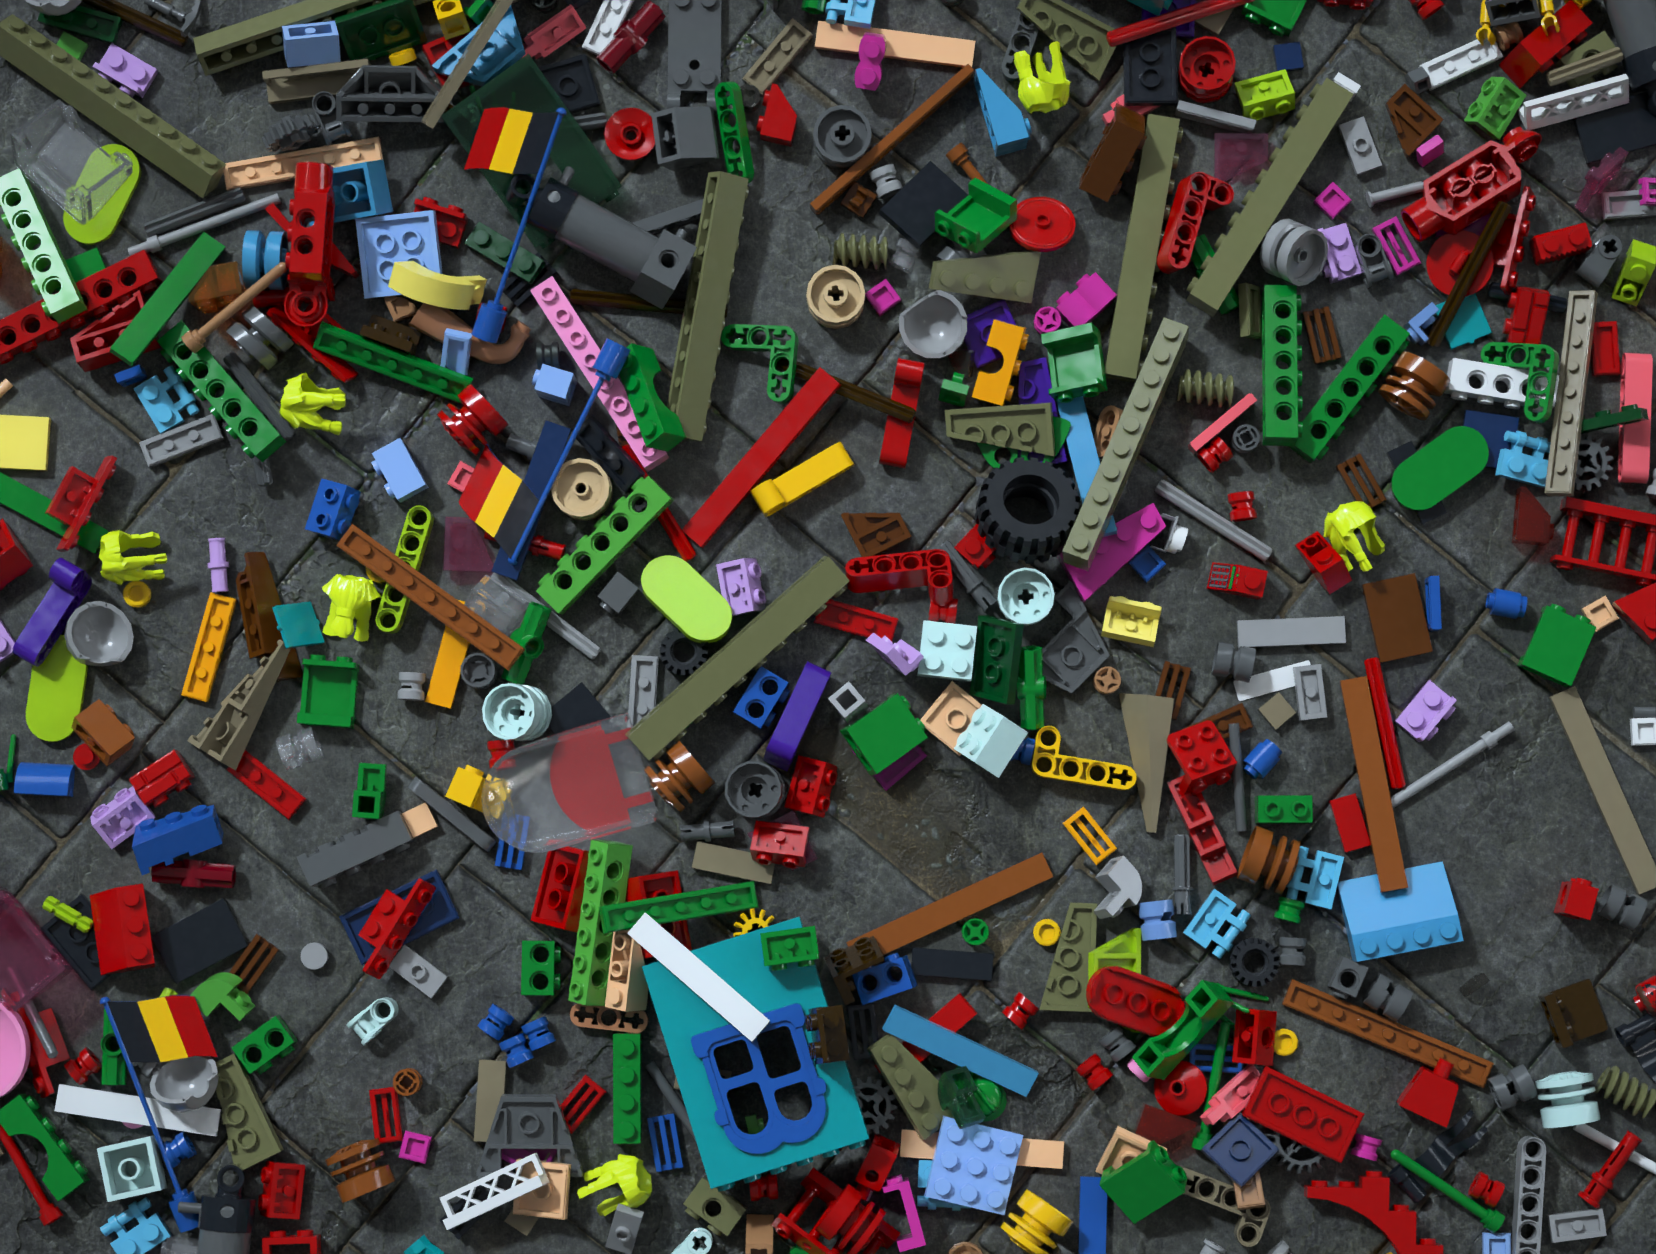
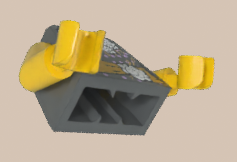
[1476,0,1560,46]

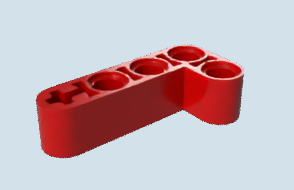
[1157,172,1234,274]
[879,358,925,468]
[845,549,954,605]

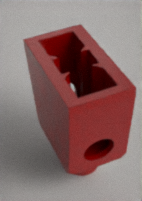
[1397,1057,1459,1128]
[855,1133,900,1201]

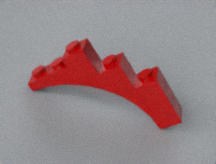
[1304,1170,1443,1254]

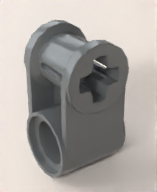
[312,91,353,146]
[1354,234,1394,288]
[1575,235,1622,288]

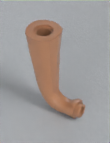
[409,303,531,364]

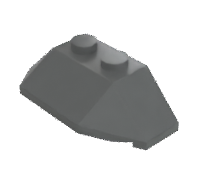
[336,65,444,122]

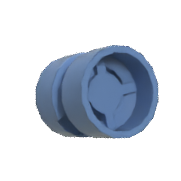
[1138,899,1177,941]

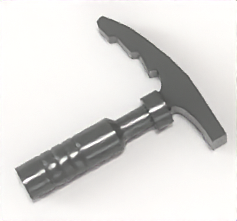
[144,0,202,38]

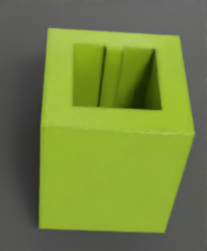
[1611,239,1656,307]

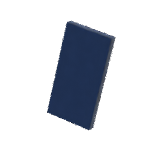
[339,869,460,965]

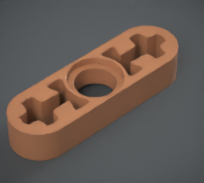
[570,1003,649,1033]

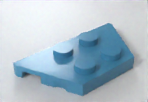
[432,5,526,88]

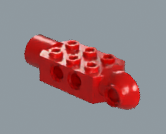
[1401,127,1542,242]
[284,162,335,327]

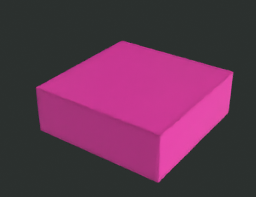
[1416,135,1444,168]
[1313,182,1352,220]
[865,279,901,316]
[399,1130,432,1164]

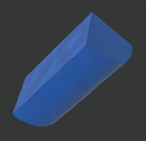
[14,762,75,797]

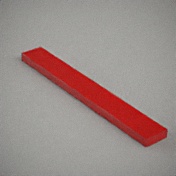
[682,367,841,548]

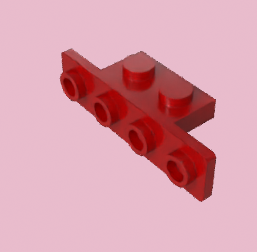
[1491,186,1536,295]
[267,303,358,383]
[45,455,117,552]
[358,878,436,979]
[5,992,70,1098]

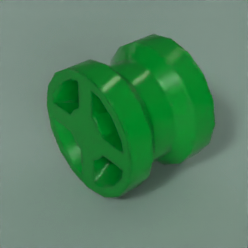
[1274,896,1305,924]
[961,918,989,945]

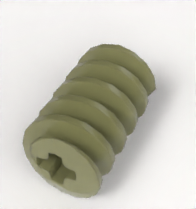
[833,233,888,270]
[1176,369,1234,409]
[1594,1066,1656,1119]

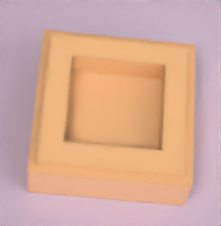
[1581,595,1619,632]
[402,802,438,838]

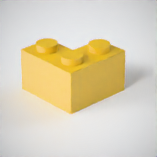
[445,765,513,820]

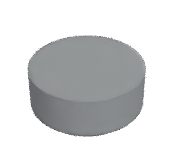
[301,942,329,970]

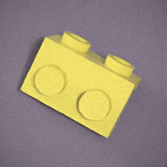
[1101,596,1162,647]

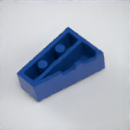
[132,805,224,876]

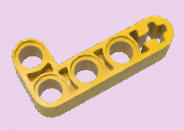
[751,442,855,517]
[1031,726,1136,791]

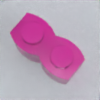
[855,32,886,91]
[1056,272,1117,327]

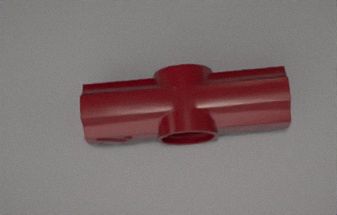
[596,1,666,74]
[151,859,236,888]

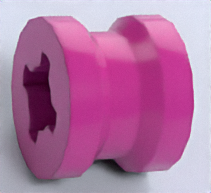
[1034,307,1061,335]
[1350,1133,1382,1161]

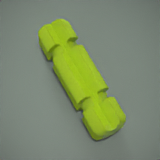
[42,896,93,933]

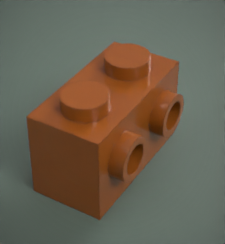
[71,699,135,766]

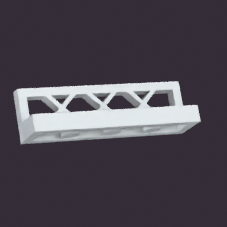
[1518,74,1629,130]
[440,1152,550,1230]

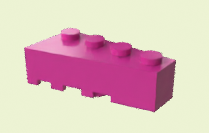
[1057,503,1166,603]

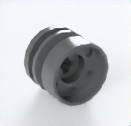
[725,761,786,819]

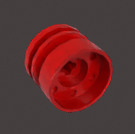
[1178,36,1236,103]
[437,384,509,456]
[815,1184,886,1254]

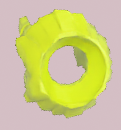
[1014,41,1071,114]
[279,372,346,435]
[1323,501,1385,572]
[99,530,167,585]
[322,574,382,642]
[577,1154,652,1216]

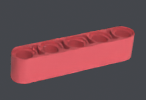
[1618,353,1653,484]

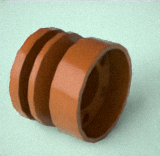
[1378,352,1451,420]
[644,740,715,812]
[1237,826,1300,894]
[325,1138,396,1203]

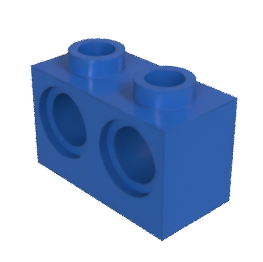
[733,666,790,730]
[852,953,918,1005]

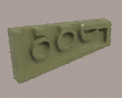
[1016,0,1116,81]
[929,250,1041,303]
[945,402,1056,456]
[1039,903,1097,1012]
[867,1033,967,1140]
[216,1053,284,1174]

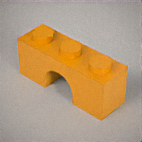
[972,319,1029,406]

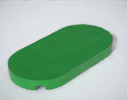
[1391,426,1489,511]

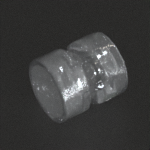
[276,726,324,771]

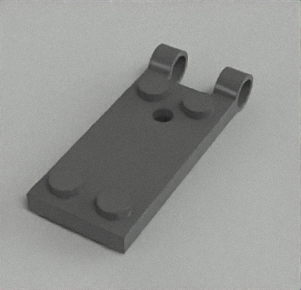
[667,0,722,115]

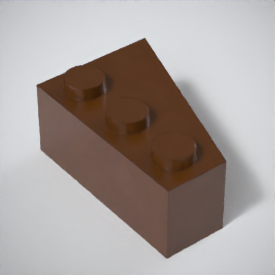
[1079,103,1147,202]

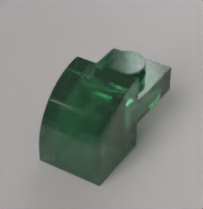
[938,1066,986,1129]

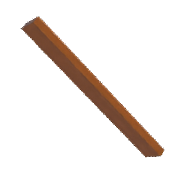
[810,64,974,215]
[336,524,525,671]
[1340,676,1408,893]
[846,853,1053,955]
[1282,979,1494,1088]

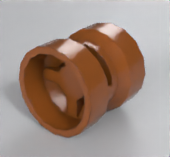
[393,1068,423,1096]

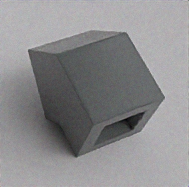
[1405,67,1431,94]

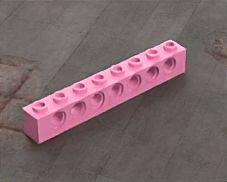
[530,276,669,472]

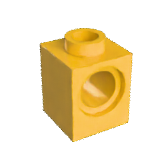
[432,0,471,40]

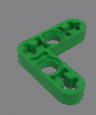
[721,324,799,404]
[1481,342,1559,424]

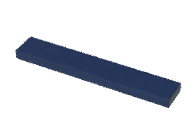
[491,420,572,581]

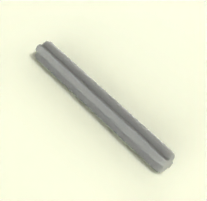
[1155,480,1272,561]
[489,573,601,660]

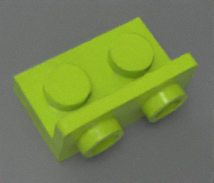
[1234,69,1295,121]

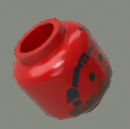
[1633,975,1656,1016]

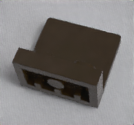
[824,936,885,1005]
[1538,979,1608,1048]
[805,1005,850,1064]

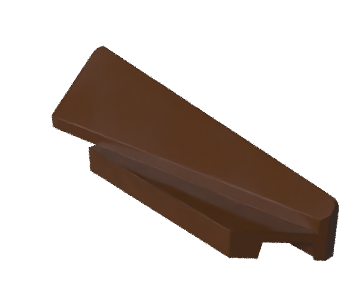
[236,552,303,682]

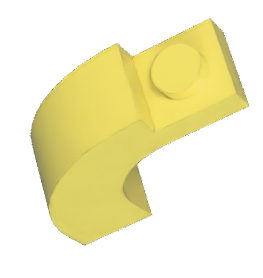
[388,261,487,310]

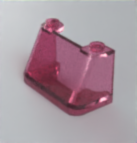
[0,886,73,1012]

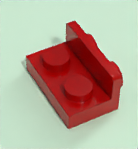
[414,197,469,249]
[954,524,997,570]
[785,755,837,818]
[750,820,810,869]
[258,1161,305,1219]

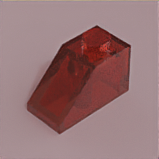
[1511,487,1554,546]
[1133,1103,1197,1144]

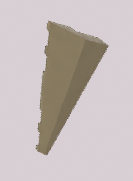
[187,639,291,771]
[1119,693,1174,833]

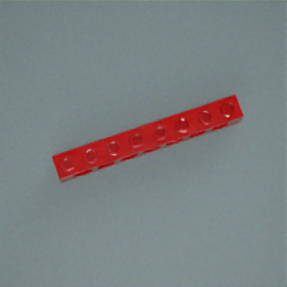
[0,250,163,365]

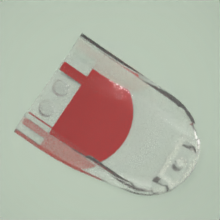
[481,713,658,853]

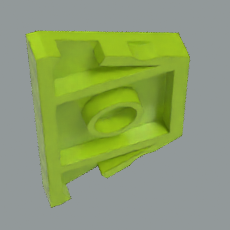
[1088,928,1141,1033]

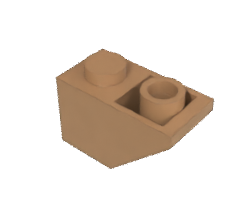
[745,1214,774,1254]

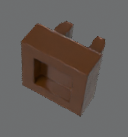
[841,182,877,219]

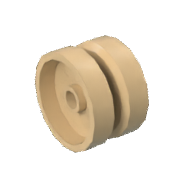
[806,265,865,329]
[551,458,613,521]

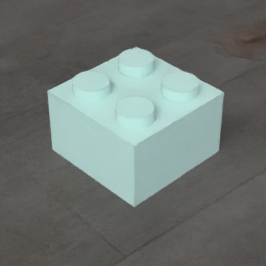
[917,620,977,682]
[954,704,1028,778]
[97,1135,167,1202]

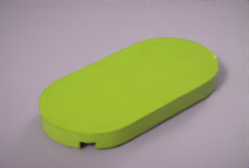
[63,144,141,245]
[641,555,732,643]
[26,635,88,742]

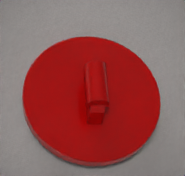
[1009,197,1076,252]
[1426,230,1494,297]

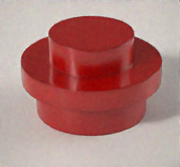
[73,743,100,770]

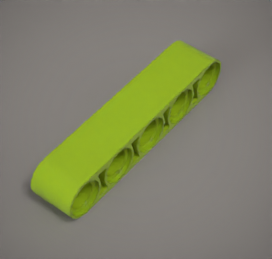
[376,505,434,634]

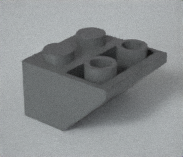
[651,106,719,171]

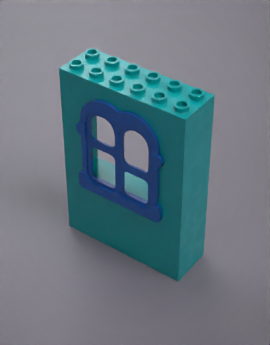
[642,917,869,1192]

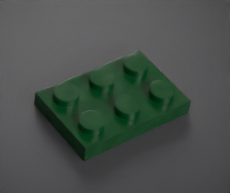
[334,0,428,61]
[969,615,1024,704]

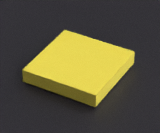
[0,415,51,471]

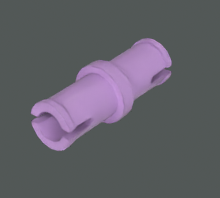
[207,538,229,592]

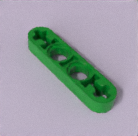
[715,81,754,184]

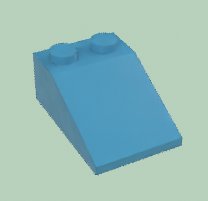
[974,68,1032,157]
[309,160,393,227]

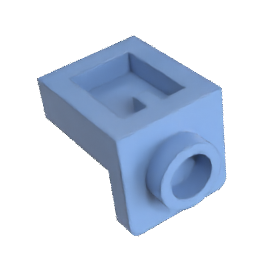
[1404,302,1439,346]

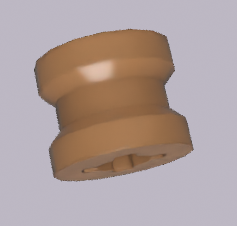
[1492,22,1524,51]
[1093,667,1121,694]

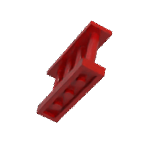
[1550,497,1656,586]
[771,1168,900,1254]

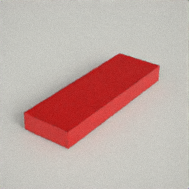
[814,599,898,641]
[226,750,307,820]

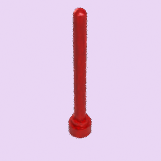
[0,1124,63,1227]

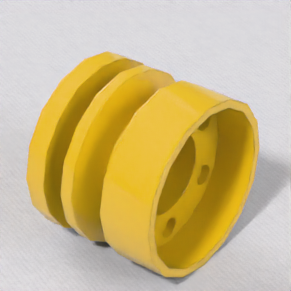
[1000,1189,1073,1254]

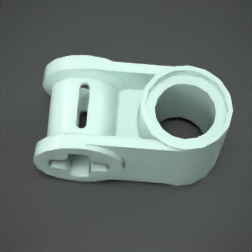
[346,997,399,1046]
[671,1227,713,1254]

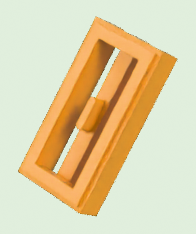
[1062,807,1117,865]

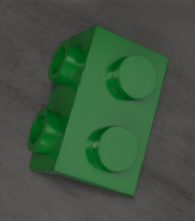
[760,926,820,971]

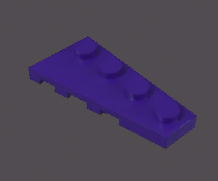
[1017,357,1068,465]

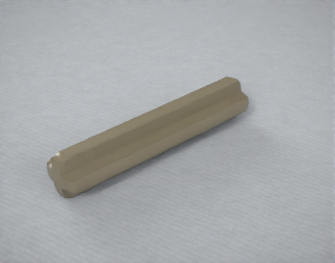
[1546,47,1624,86]

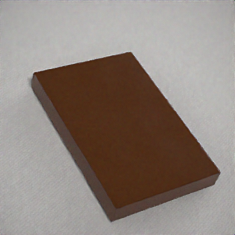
[1361,573,1433,663]

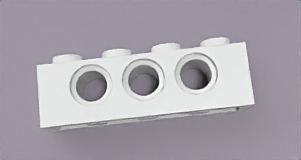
[1444,358,1560,413]

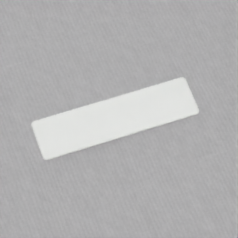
[1233,660,1311,701]

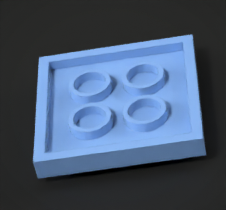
[355,210,443,299]
[924,1116,1023,1215]

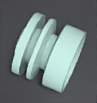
[997,567,1054,626]
[482,683,552,741]
[1535,1071,1600,1128]

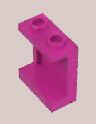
[882,1174,926,1252]

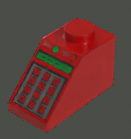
[1207,562,1268,600]

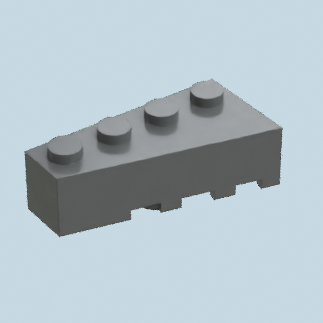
[296,811,415,889]

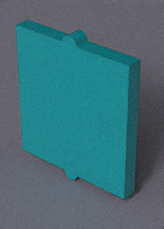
[1435,294,1492,349]
[272,601,324,649]

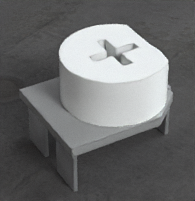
[1150,513,1188,554]

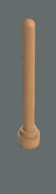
[181,262,288,353]

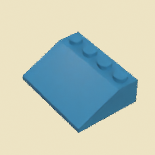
[1337,861,1464,962]

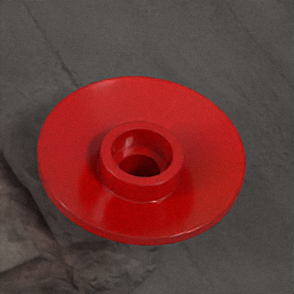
[604,108,655,160]
[1154,1061,1208,1116]

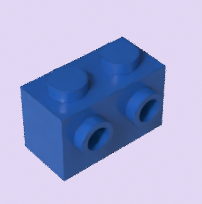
[305,478,361,541]

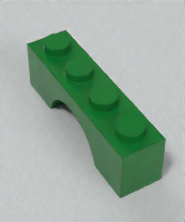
[619,343,686,452]
[1132,980,1234,1080]
[613,1033,642,1144]
[0,1093,90,1201]

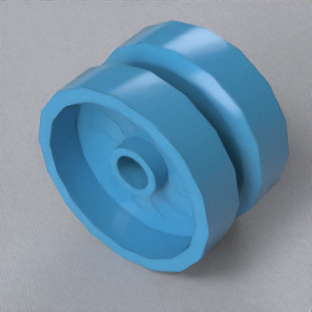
[242,230,289,290]

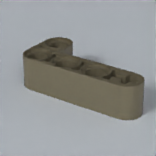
[1180,1166,1271,1247]

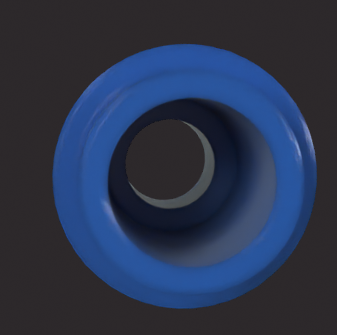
[1485,588,1527,619]
[1243,739,1282,779]

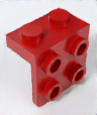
[1166,720,1237,796]

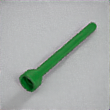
[1191,1021,1231,1150]
[1390,1149,1505,1233]

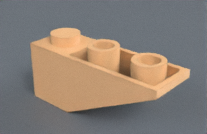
[605,929,649,1012]

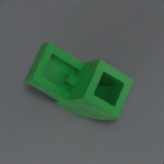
[352,763,387,819]

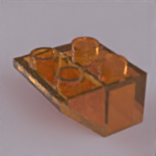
[188,261,251,314]

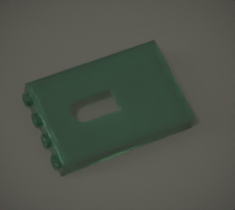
[441,54,622,249]

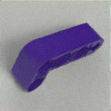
[12,558,92,667]
[763,661,832,772]

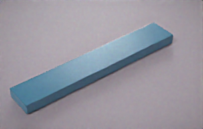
[1056,396,1117,537]
[882,1005,1039,1097]

